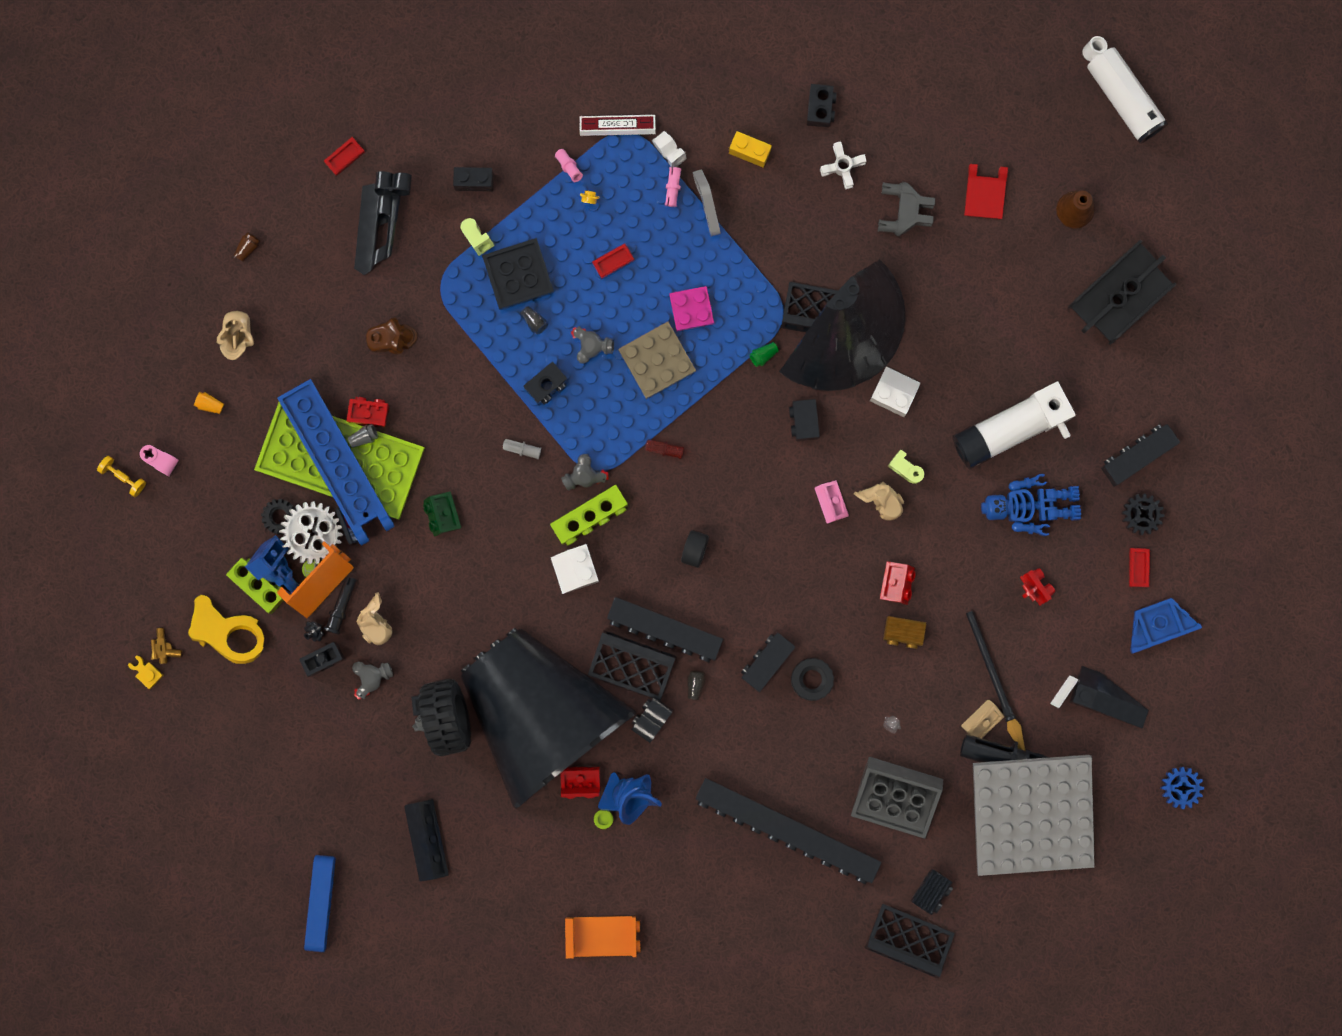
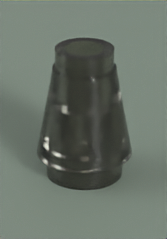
[521,306,548,335]
[687,671,706,700]

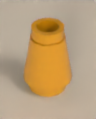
[194,392,224,414]

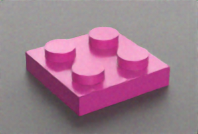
[669,286,714,332]

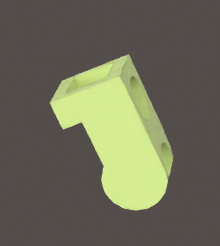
[460,218,495,256]
[888,450,924,484]

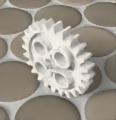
[279,502,343,564]

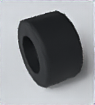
[681,530,709,568]

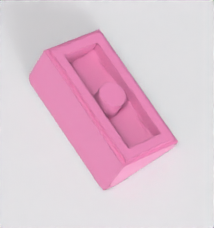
[815,480,849,523]

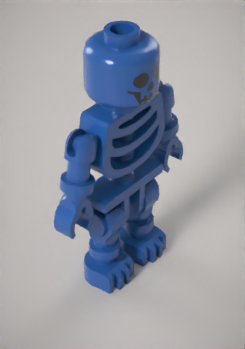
[981,474,1081,536]

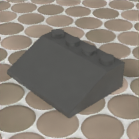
[851,757,943,839]

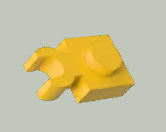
[128,656,164,690]

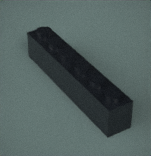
[607,597,723,663]

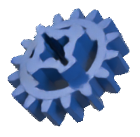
[1160,767,1204,809]

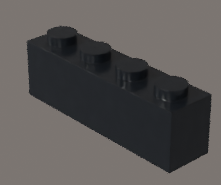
[1101,424,1180,487]

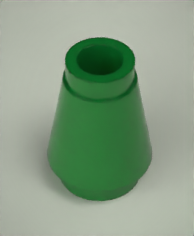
[749,342,779,367]

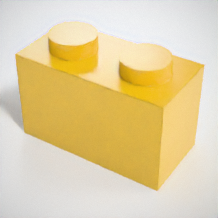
[729,131,772,168]

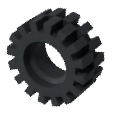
[261,499,296,535]

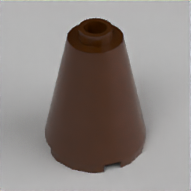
[1056,191,1094,229]

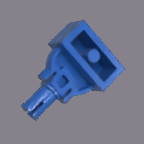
[245,535,300,594]

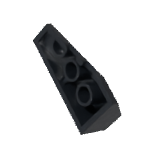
[1069,666,1149,728]

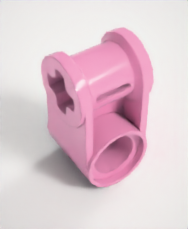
[140,445,179,476]

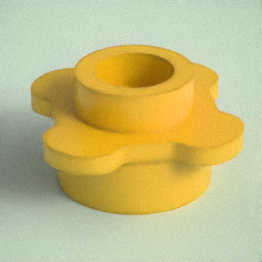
[580,190,599,204]

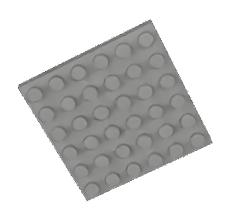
[973,755,1094,876]

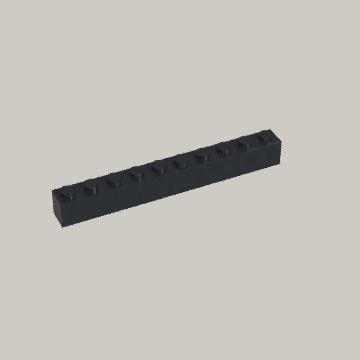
[695,778,882,885]

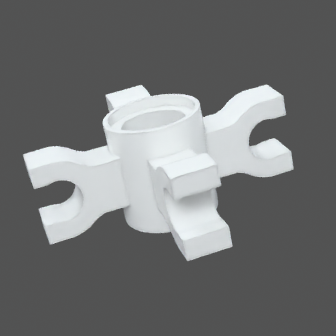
[820,141,866,190]

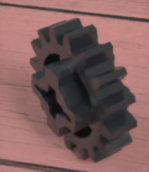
[1121,493,1164,536]

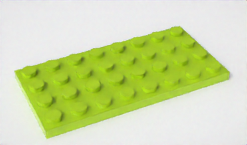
[254,402,425,520]

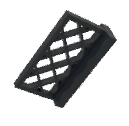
[781,282,838,333]
[588,630,676,700]
[865,904,955,978]

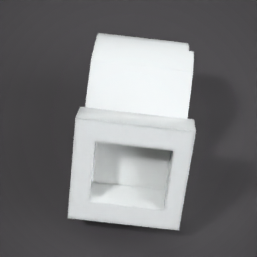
[652,131,687,167]

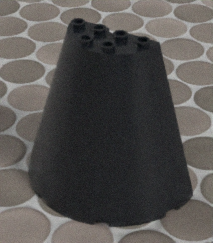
[461,628,637,809]

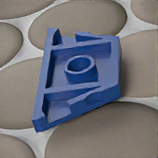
[1130,598,1202,654]

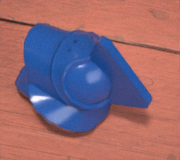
[598,772,662,825]

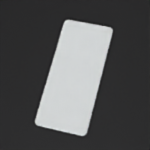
[1050,675,1078,708]

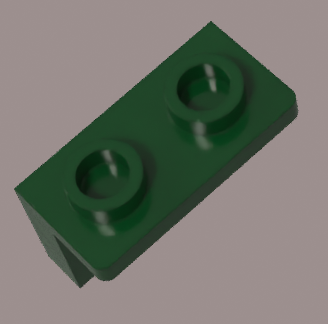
[423,491,461,537]

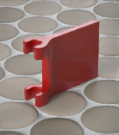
[964,164,1008,219]

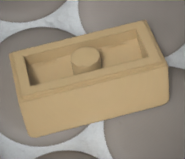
[961,700,1004,738]

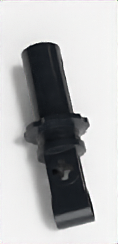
[960,734,1051,762]

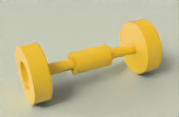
[97,455,146,497]

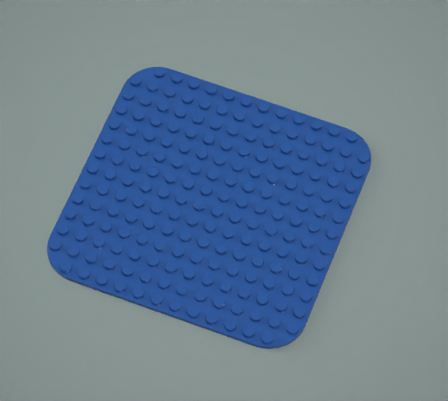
[440,134,783,471]

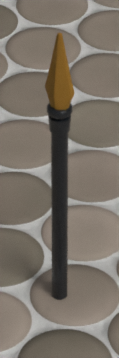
[966,611,1025,750]

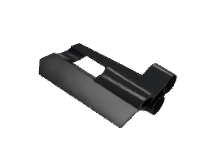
[354,171,412,276]

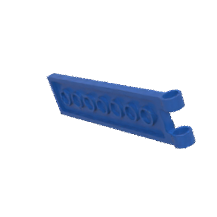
[277,379,395,546]

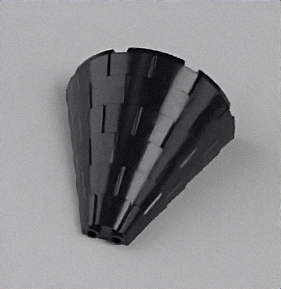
[779,259,905,391]

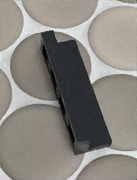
[404,799,449,882]

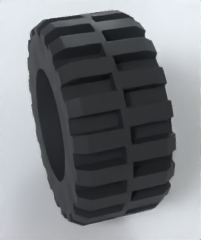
[419,678,471,757]

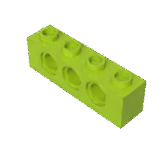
[550,485,628,546]

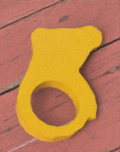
[188,595,264,664]

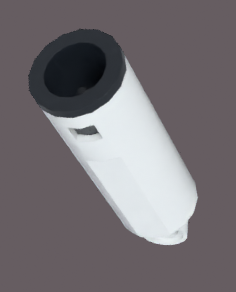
[1082,36,1168,144]

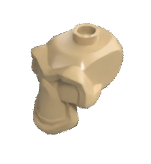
[217,311,254,360]
[854,482,904,520]
[356,592,392,645]

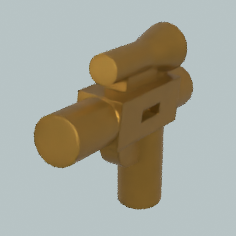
[151,628,182,664]

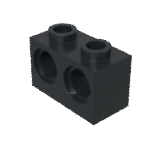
[807,84,837,128]

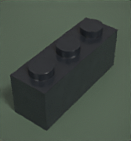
[741,632,795,692]

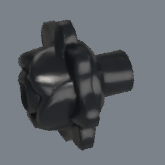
[304,621,324,642]

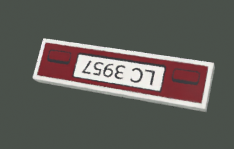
[580,115,656,136]

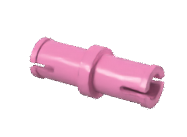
[555,149,583,182]
[665,167,681,207]

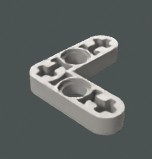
[692,169,721,236]

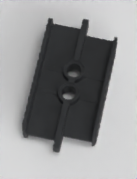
[1068,240,1176,345]

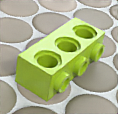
[226,558,284,614]

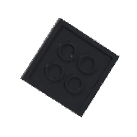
[482,238,554,310]

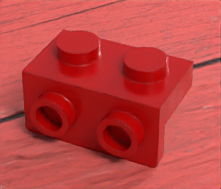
[560,767,600,799]

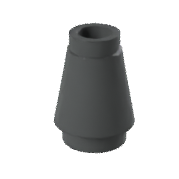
[348,424,378,447]

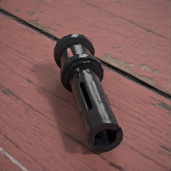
[323,576,357,635]

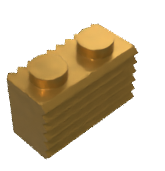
[883,616,926,649]

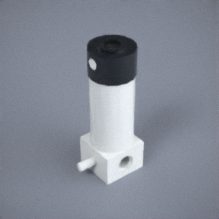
[952,381,1076,469]

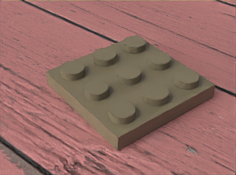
[618,322,696,399]

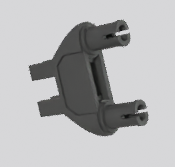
[878,182,935,236]

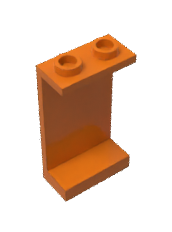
[277,541,354,618]
[565,916,640,959]

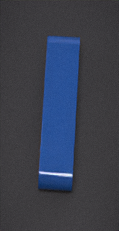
[304,855,335,953]

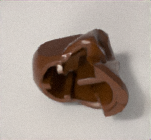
[366,318,417,355]

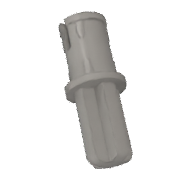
[503,439,542,459]

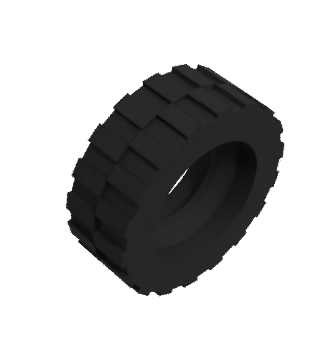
[791,658,834,701]

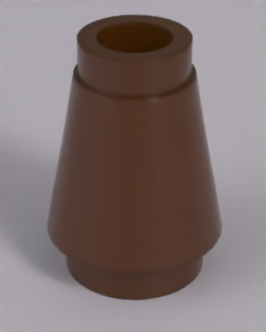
[234,232,260,261]

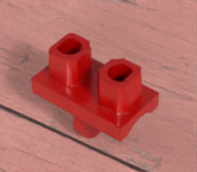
[1020,569,1055,606]

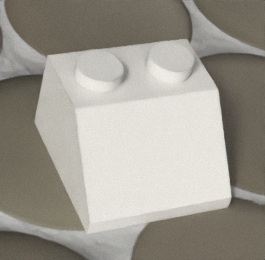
[870,367,920,417]
[551,544,599,594]

